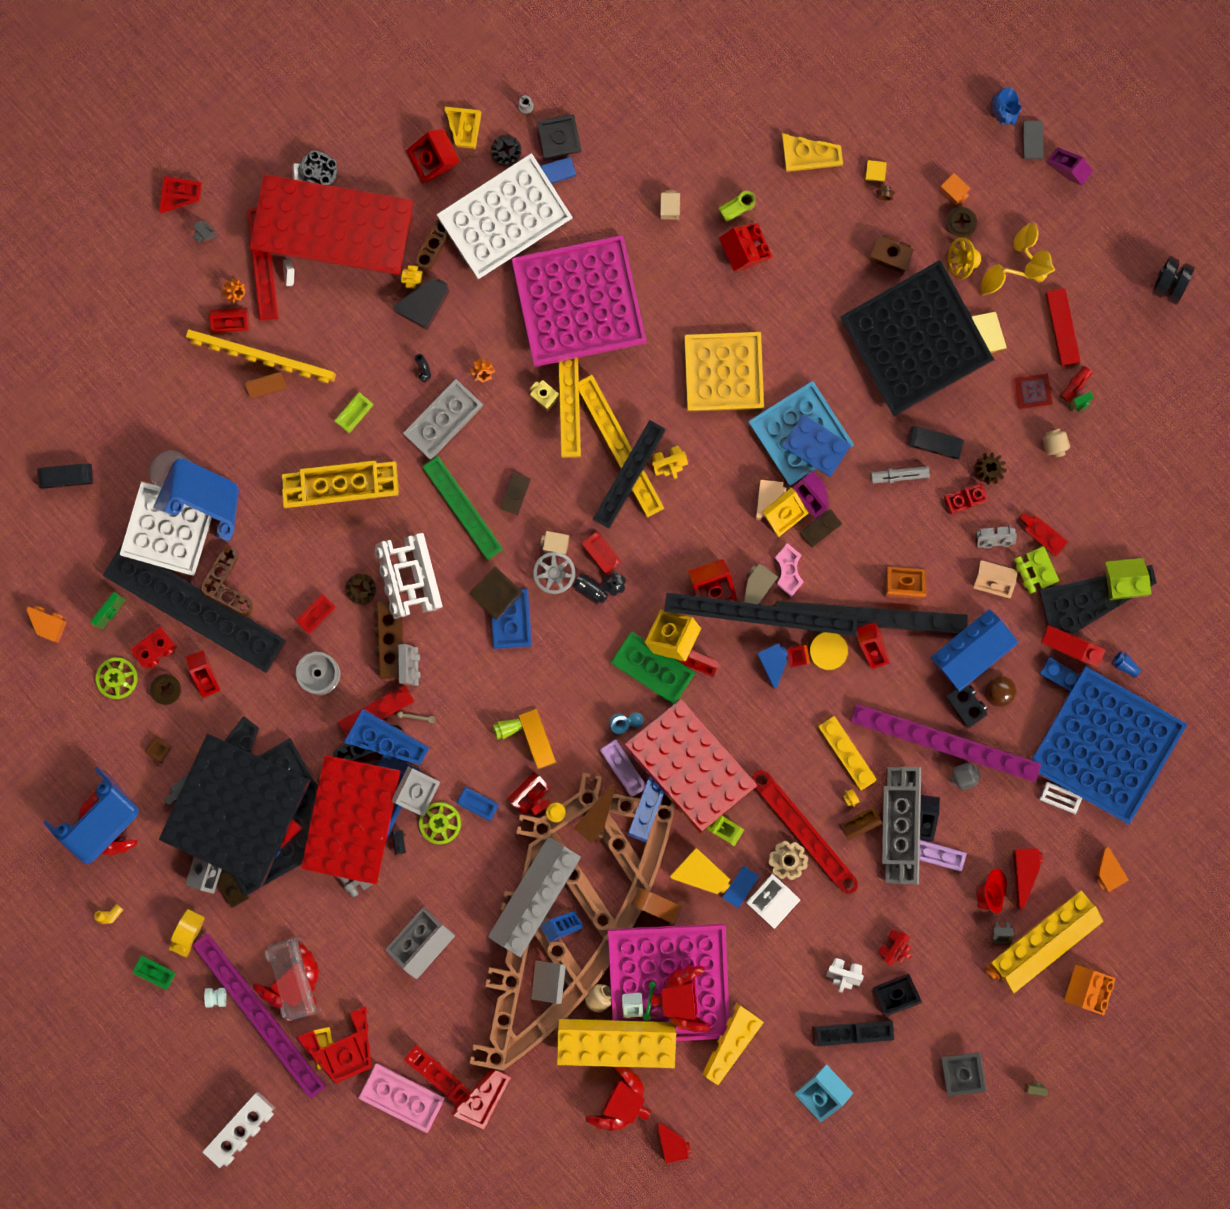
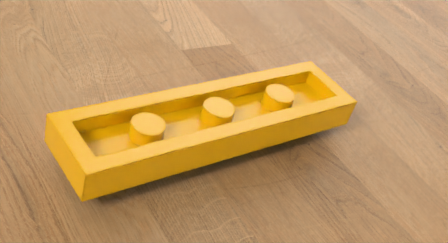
[818,716,877,791]

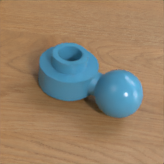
[609,712,644,734]

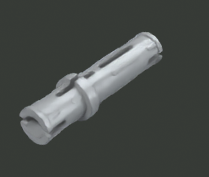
[871,466,930,484]

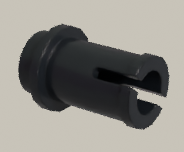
[390,830,407,855]

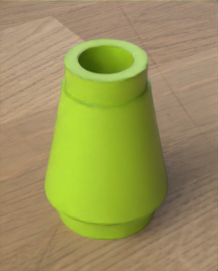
[492,718,522,740]

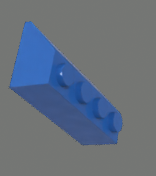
[930,609,1019,692]

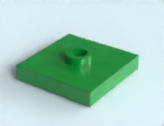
[90,592,126,630]

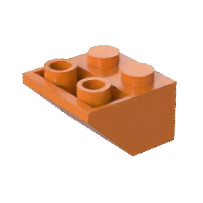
[1064,965,1116,1015]

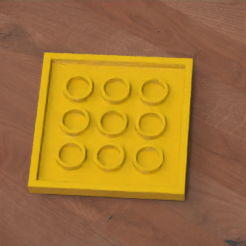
[685,332,764,411]

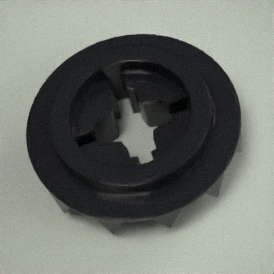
[491,134,521,165]

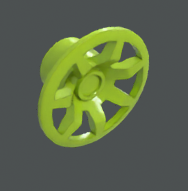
[96,658,138,699]
[419,802,461,845]

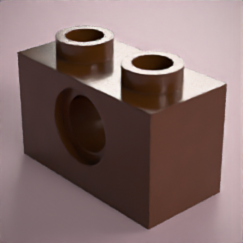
[869,235,914,274]

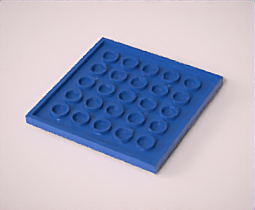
[1031,666,1188,825]

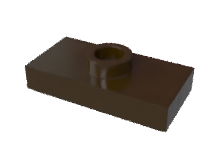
[500,473,531,515]

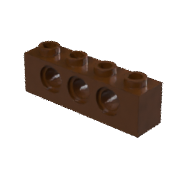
[374,601,404,679]

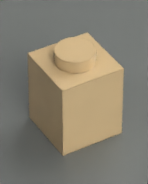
[661,190,680,220]
[540,531,570,555]

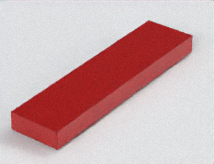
[1046,288,1081,366]

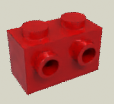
[130,627,177,669]

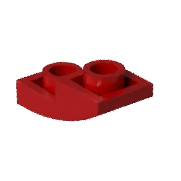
[943,483,989,515]

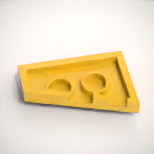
[782,133,843,172]

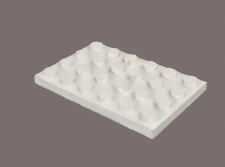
[436,153,573,280]

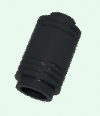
[573,574,609,605]

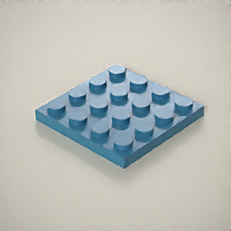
[748,381,854,486]

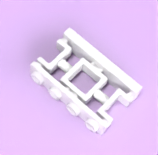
[375,533,443,619]

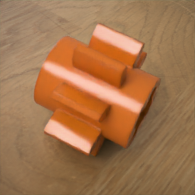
[221,278,245,303]
[470,358,495,383]

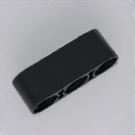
[906,426,964,459]
[37,463,93,489]

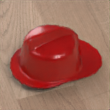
[976,869,1007,913]

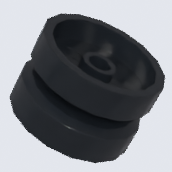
[1152,256,1195,305]

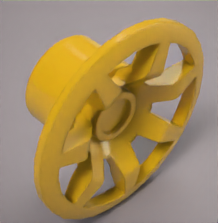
[947,237,981,279]

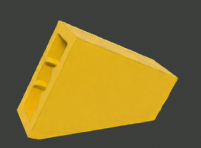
[670,848,730,894]

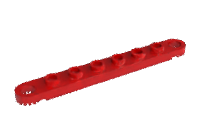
[752,770,858,894]

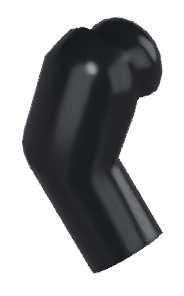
[415,354,432,382]

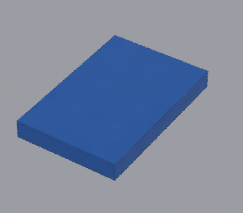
[491,589,532,649]

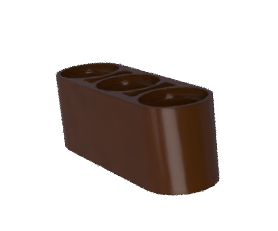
[416,219,450,271]

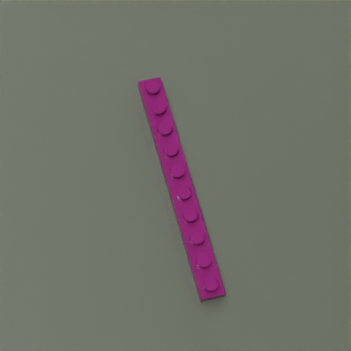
[851,704,1041,782]
[193,933,327,1099]

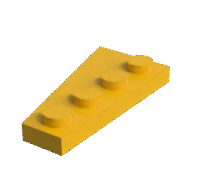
[702,1003,764,1085]

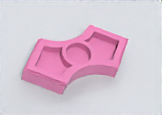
[775,543,804,597]

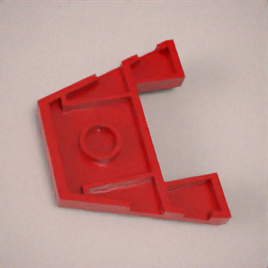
[296,1006,371,1084]

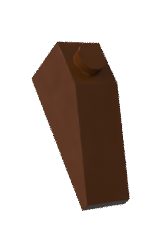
[574,784,615,844]

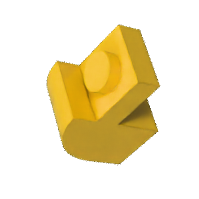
[169,909,205,958]

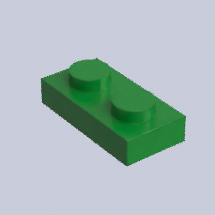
[1068,391,1094,412]
[132,955,176,990]

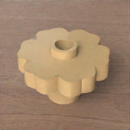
[769,841,808,880]

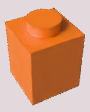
[939,173,970,206]

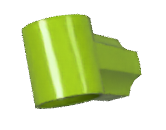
[718,191,755,223]

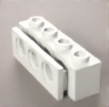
[203,1092,275,1168]

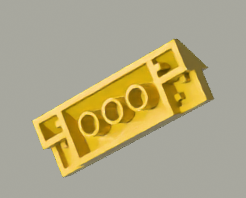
[282,461,399,508]
[990,890,1103,994]

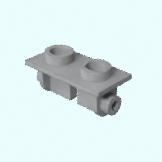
[976,526,1017,548]

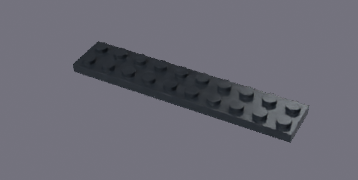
[102,543,287,673]

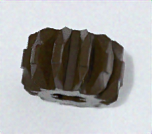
[974,452,1007,485]

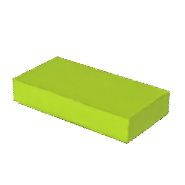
[334,392,374,434]

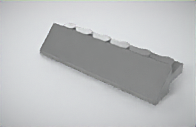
[882,767,921,884]
[488,837,581,957]

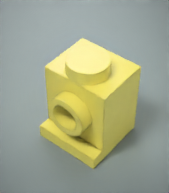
[530,380,560,411]

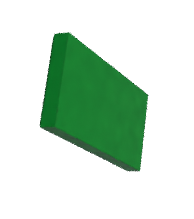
[611,631,695,705]

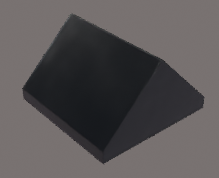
[873,973,922,1017]

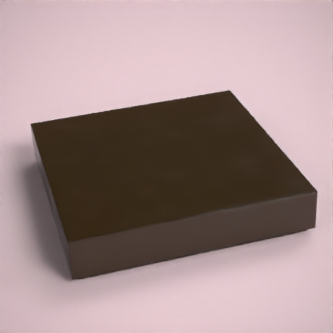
[469,566,523,620]

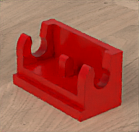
[582,532,622,575]

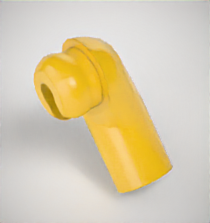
[94,904,124,924]

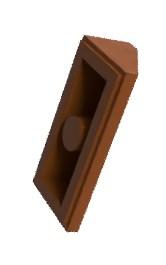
[245,372,287,398]

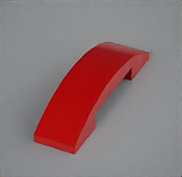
[403,1045,471,1106]

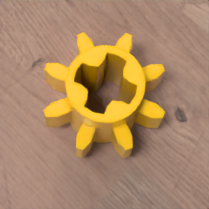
[401,265,423,289]

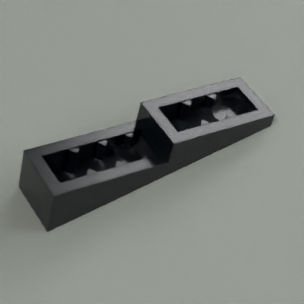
[812,1021,894,1047]

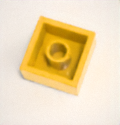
[645,610,701,661]

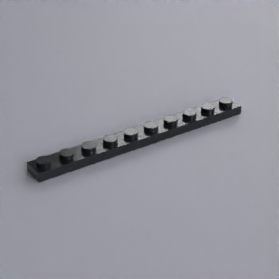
[664,592,858,636]
[776,601,968,634]

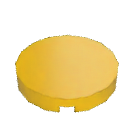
[810,632,848,670]

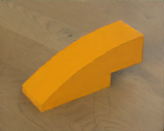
[519,709,556,769]

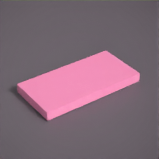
[358,1063,445,1133]

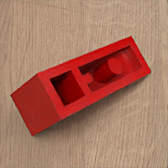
[1040,625,1106,667]
[1013,848,1043,908]

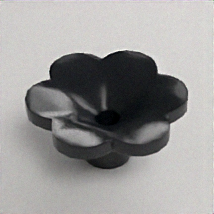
[603,572,626,596]

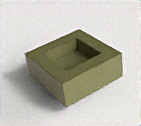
[1025,1082,1048,1097]

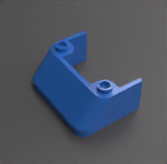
[43,767,139,864]

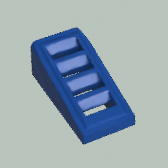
[541,911,583,942]

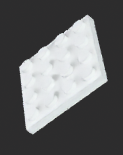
[120,481,212,576]

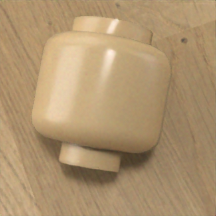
[1042,429,1070,458]
[585,984,612,1013]

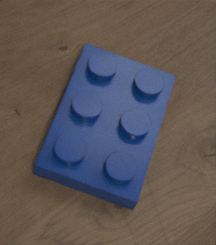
[782,414,851,478]

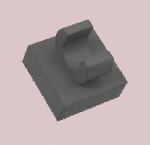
[193,221,218,242]
[992,922,1014,944]

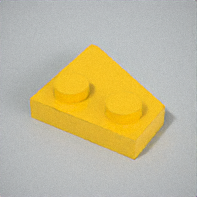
[445,107,482,149]

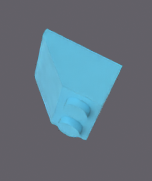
[794,1064,853,1122]

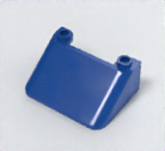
[153,458,239,542]

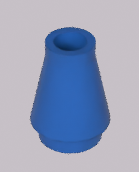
[1112,651,1141,678]

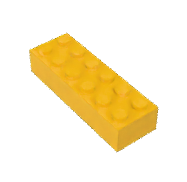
[557,1019,676,1068]

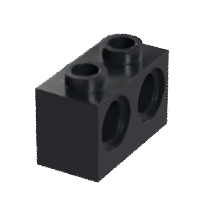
[945,685,988,729]

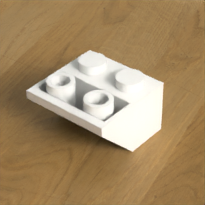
[746,874,800,929]

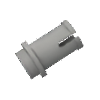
[519,95,534,114]

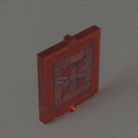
[1015,373,1053,409]

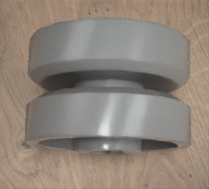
[296,652,341,695]

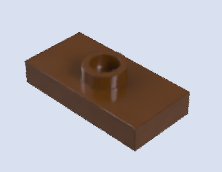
[839,807,883,841]

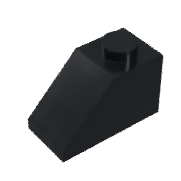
[920,795,940,841]

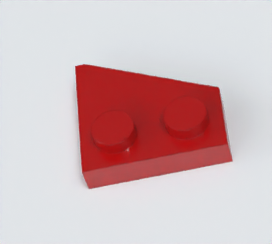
[159,176,203,213]

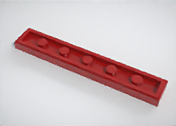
[247,208,279,321]

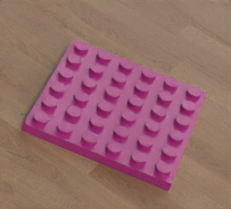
[512,235,647,367]
[608,923,729,1041]

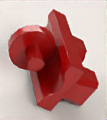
[877,930,912,967]

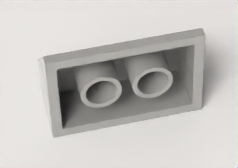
[385,906,455,979]

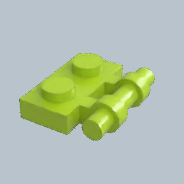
[1014,546,1059,594]

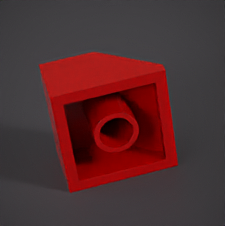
[406,129,460,183]
[688,559,738,601]

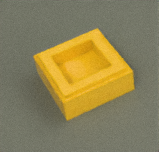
[865,160,887,182]

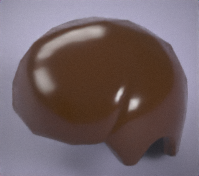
[985,676,1017,707]

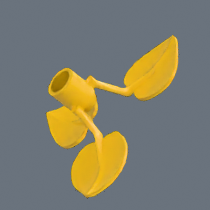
[981,222,1055,296]

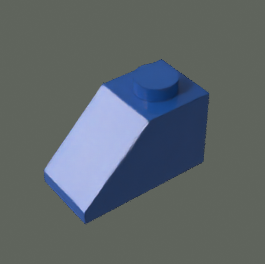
[757,643,788,689]

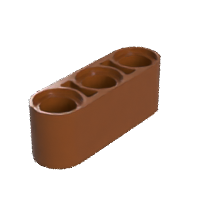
[631,887,682,924]

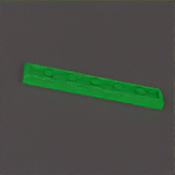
[422,456,503,560]

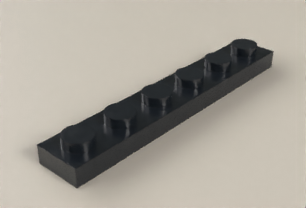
[592,419,667,529]

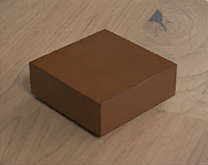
[145,736,172,763]

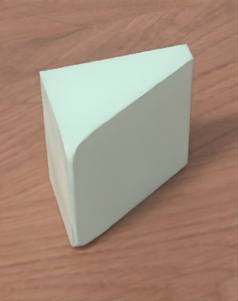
[622,993,643,1018]

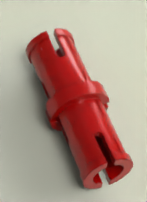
[1060,366,1093,403]

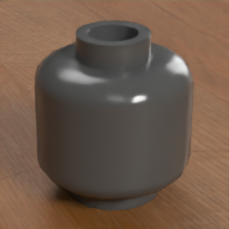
[951,762,981,791]

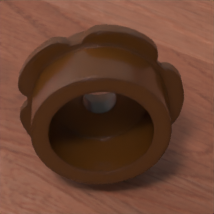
[877,185,895,201]

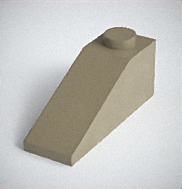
[741,563,778,625]

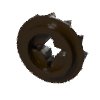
[946,207,977,237]
[345,574,376,604]
[150,674,181,705]

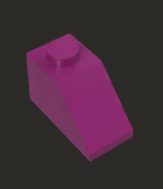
[1047,148,1093,185]
[792,471,829,518]

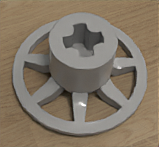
[533,552,575,594]

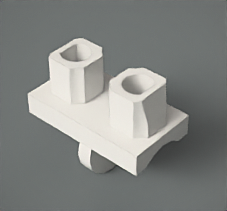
[826,958,864,993]

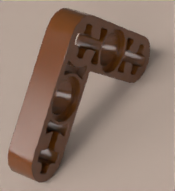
[201,547,253,616]

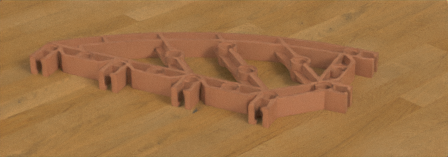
[470,773,675,1070]

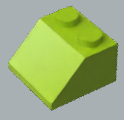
[1105,558,1151,600]

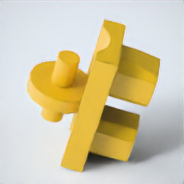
[652,446,688,479]

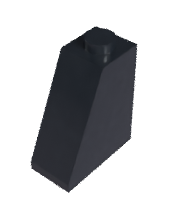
[393,279,450,330]

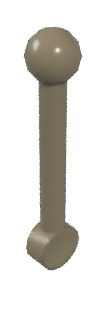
[396,711,436,724]

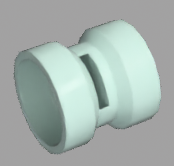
[204,988,227,1008]

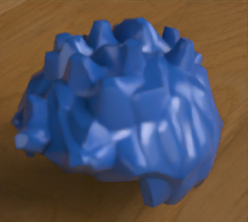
[991,87,1022,126]

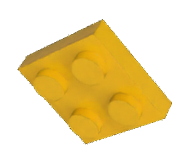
[762,488,808,537]

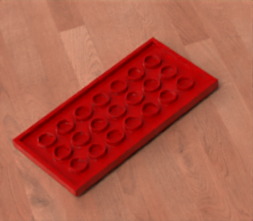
[250,174,414,276]

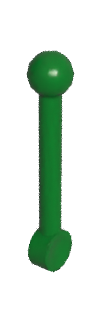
[643,981,657,1021]

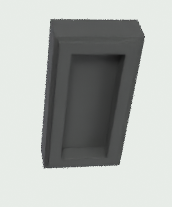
[1023,121,1043,160]

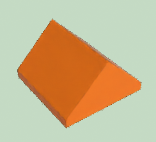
[885,567,926,599]

